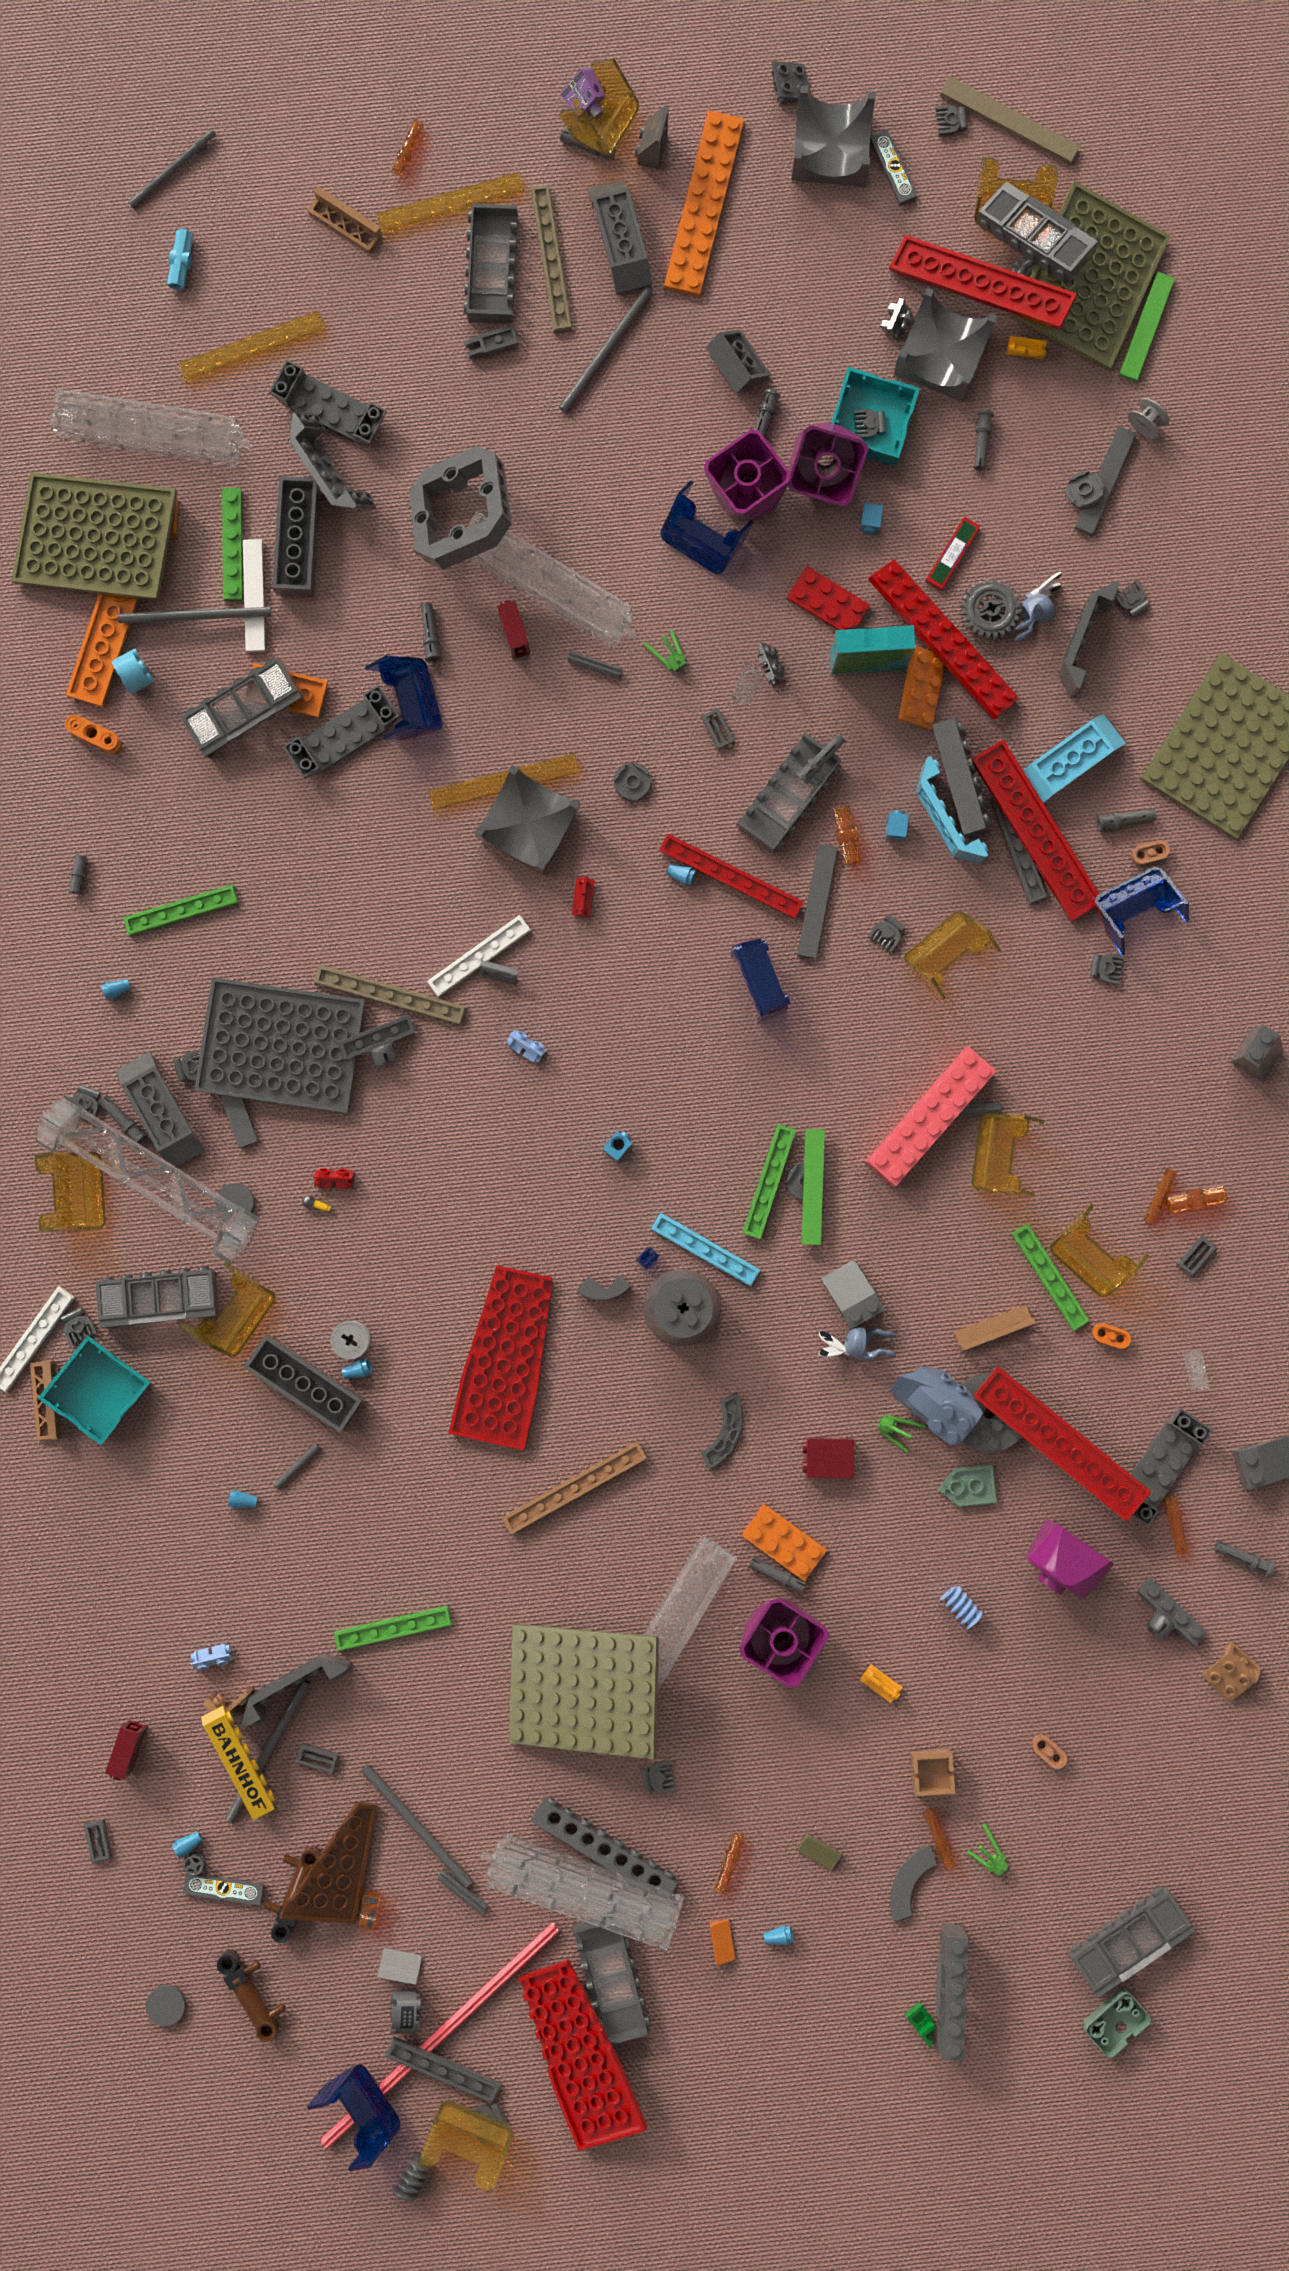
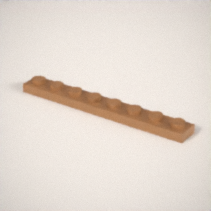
[502,1441,647,1534]

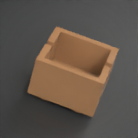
[910,1749,955,1796]

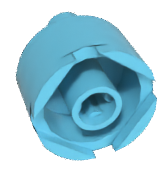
[112,648,155,694]

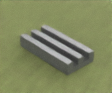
[701,708,735,751]
[479,960,519,985]
[1176,1235,1217,1277]
[296,1743,339,1774]
[83,1819,112,1863]

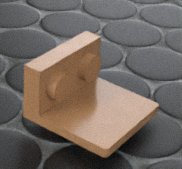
[1203,1642,1261,1701]
[203,1686,254,1714]

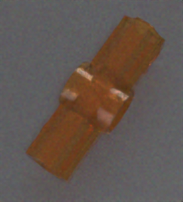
[833,805,862,865]
[1166,1185,1227,1214]

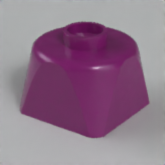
[788,422,868,507]
[704,429,791,520]
[1026,1518,1114,1599]
[740,1598,829,1688]

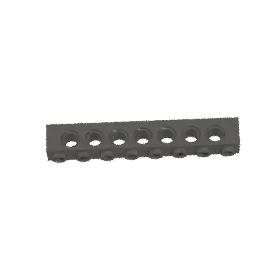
[531,1796,677,1904]

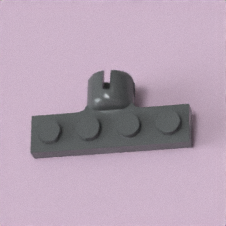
[337,1014,416,1067]
[1136,1577,1207,1647]

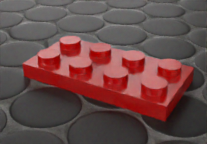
[787,566,871,630]

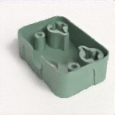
[1083,1987,1151,2058]

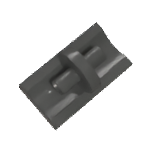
[881,298,914,340]

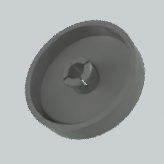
[962,1373,1021,1452]

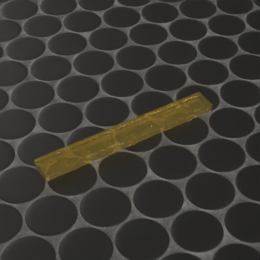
[376,172,524,234]
[178,311,326,383]
[428,753,580,810]

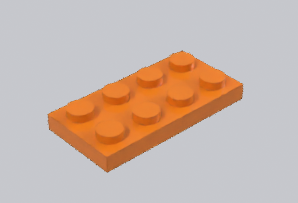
[898,645,944,731]
[245,663,328,719]
[742,1504,827,1582]

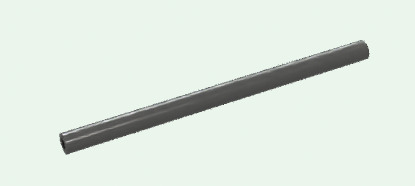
[559,287,653,413]
[118,607,272,623]
[225,1680,310,1823]
[361,1764,473,1888]

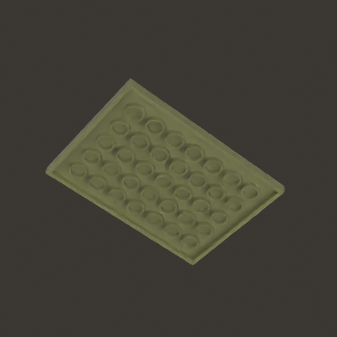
[1012,181,1170,370]
[11,472,178,601]
[1140,653,1289,840]
[509,1624,659,1759]

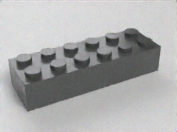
[272,476,320,597]
[933,718,993,839]
[243,1335,364,1433]

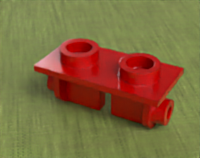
[572,877,595,918]
[313,1168,354,1189]

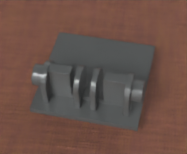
[771,61,810,104]
[757,642,786,686]

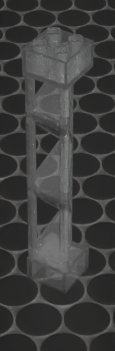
[35,1095,260,1265]

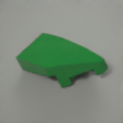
[905,2002,935,2047]

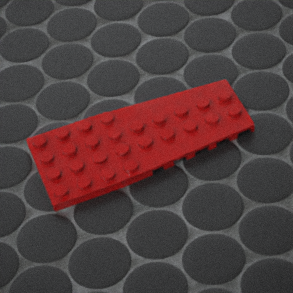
[448,1265,553,1450]
[517,1959,648,2151]

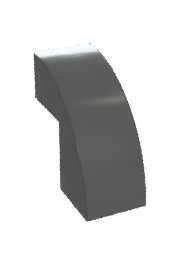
[577,1276,631,1300]

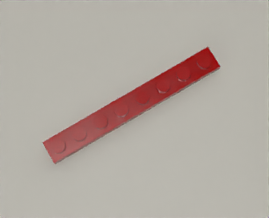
[659,834,804,919]

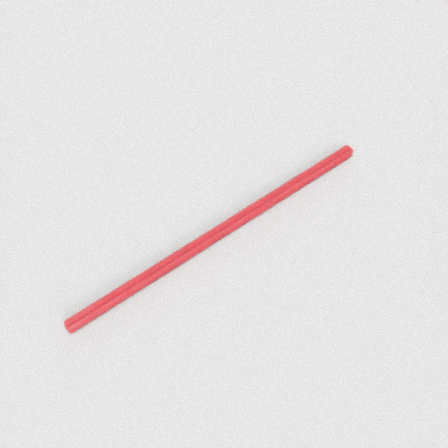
[321,1923,559,2148]

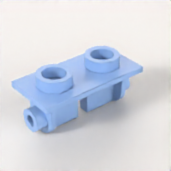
[506,1030,547,1063]
[190,1644,234,1671]

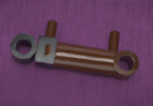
[264,1845,322,1943]
[217,1949,286,2042]

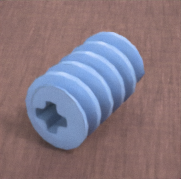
[940,1586,983,1629]

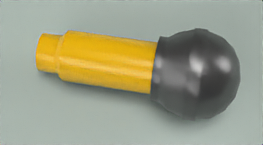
[302,1195,331,1212]

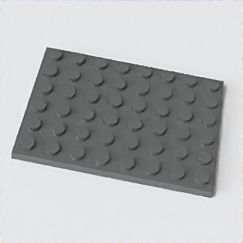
[194,977,365,1114]

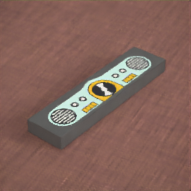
[870,130,917,206]
[183,1873,264,1906]

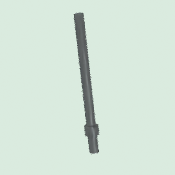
[128,129,216,208]

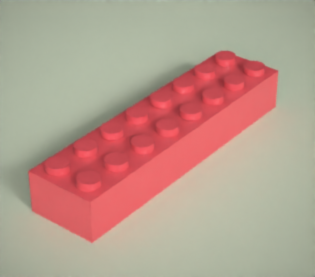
[865,1046,996,1187]

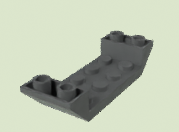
[587,179,652,295]
[269,360,387,444]
[290,412,376,509]
[1058,582,1120,698]
[283,685,400,779]
[116,1051,206,1170]
[1131,1408,1213,1527]
[241,1653,352,1729]

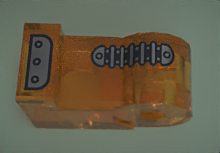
[358,1890,383,1931]

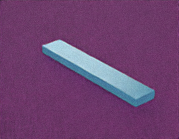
[651,1212,760,1286]

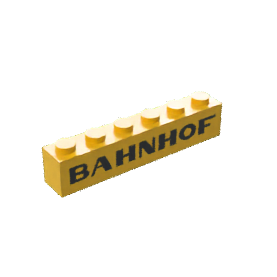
[201,1706,276,1820]

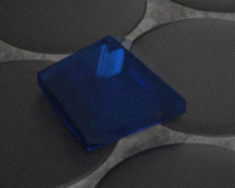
[636,1246,659,1270]

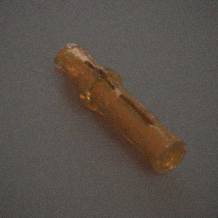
[392,119,424,176]
[1143,1168,1177,1226]
[1164,1495,1189,1555]
[923,1808,956,1869]
[714,1832,744,1894]

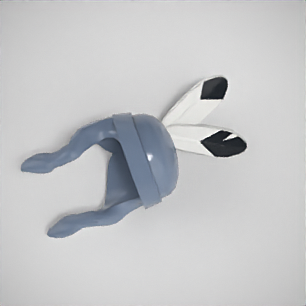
[1014,572,1062,641]
[818,1327,896,1361]

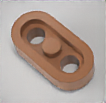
[1131,840,1170,865]
[1032,1734,1067,1769]

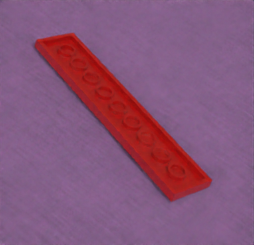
[889,235,1077,330]
[868,559,1020,720]
[972,739,1104,922]
[973,1366,1151,1522]

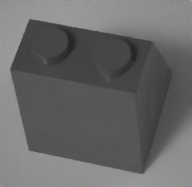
[1230,1025,1283,1082]

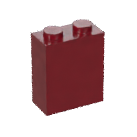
[497,600,530,659]
[802,1437,854,1479]
[105,1720,147,1781]

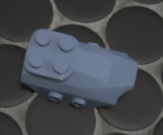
[889,1366,983,1445]

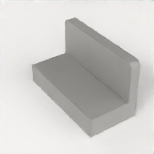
[377,1948,422,1984]

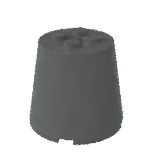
[643,1269,720,1346]

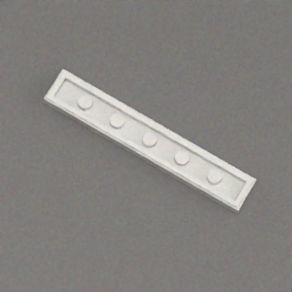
[243,539,266,653]
[427,915,531,997]
[0,1286,75,1393]

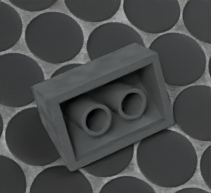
[706,330,771,393]

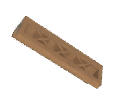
[307,186,382,253]
[954,1305,1036,1351]
[30,1361,61,1440]

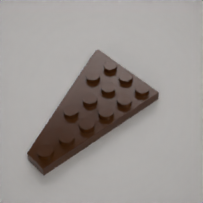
[280,1802,377,1924]

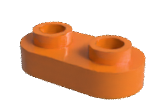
[1092,1323,1131,1349]

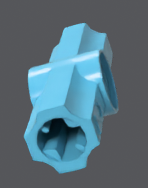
[167,229,194,290]

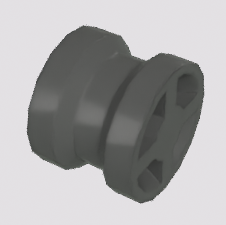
[184,1852,206,1876]

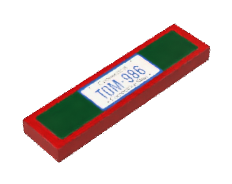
[925,517,980,591]

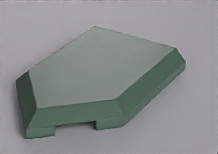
[937,1464,997,1507]

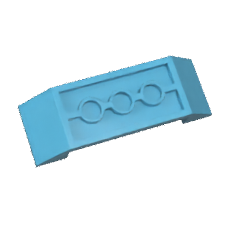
[1023,713,1126,803]
[916,756,988,864]

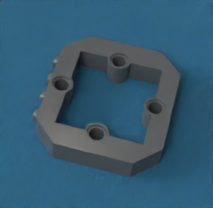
[409,446,512,570]

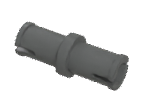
[68,854,88,895]

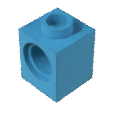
[860,503,883,535]
[885,810,909,841]
[603,1131,632,1162]

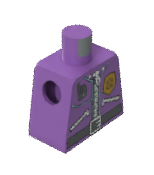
[560,68,605,119]

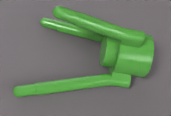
[643,630,687,672]
[877,1414,926,1453]
[967,1823,1008,1876]

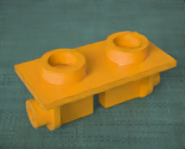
[1006,336,1047,359]
[860,1664,903,1703]

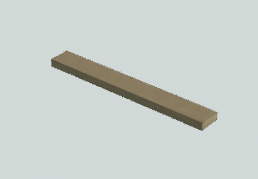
[940,76,1080,164]
[530,184,572,333]
[314,965,466,1025]

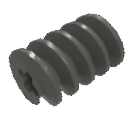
[393,2153,433,2201]

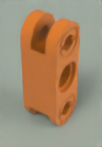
[65,715,122,754]

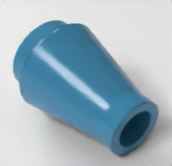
[667,864,696,886]
[101,979,131,1000]
[342,1358,372,1380]
[228,1490,257,1509]
[172,1831,203,1859]
[764,1925,794,1945]

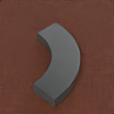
[701,1392,742,1470]
[890,1844,937,1921]

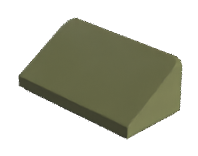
[797,1833,842,1870]

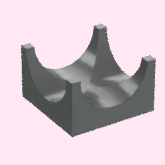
[791,85,876,187]
[893,287,997,402]
[475,765,580,875]

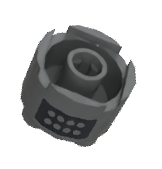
[390,1991,421,2033]

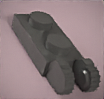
[464,325,519,359]

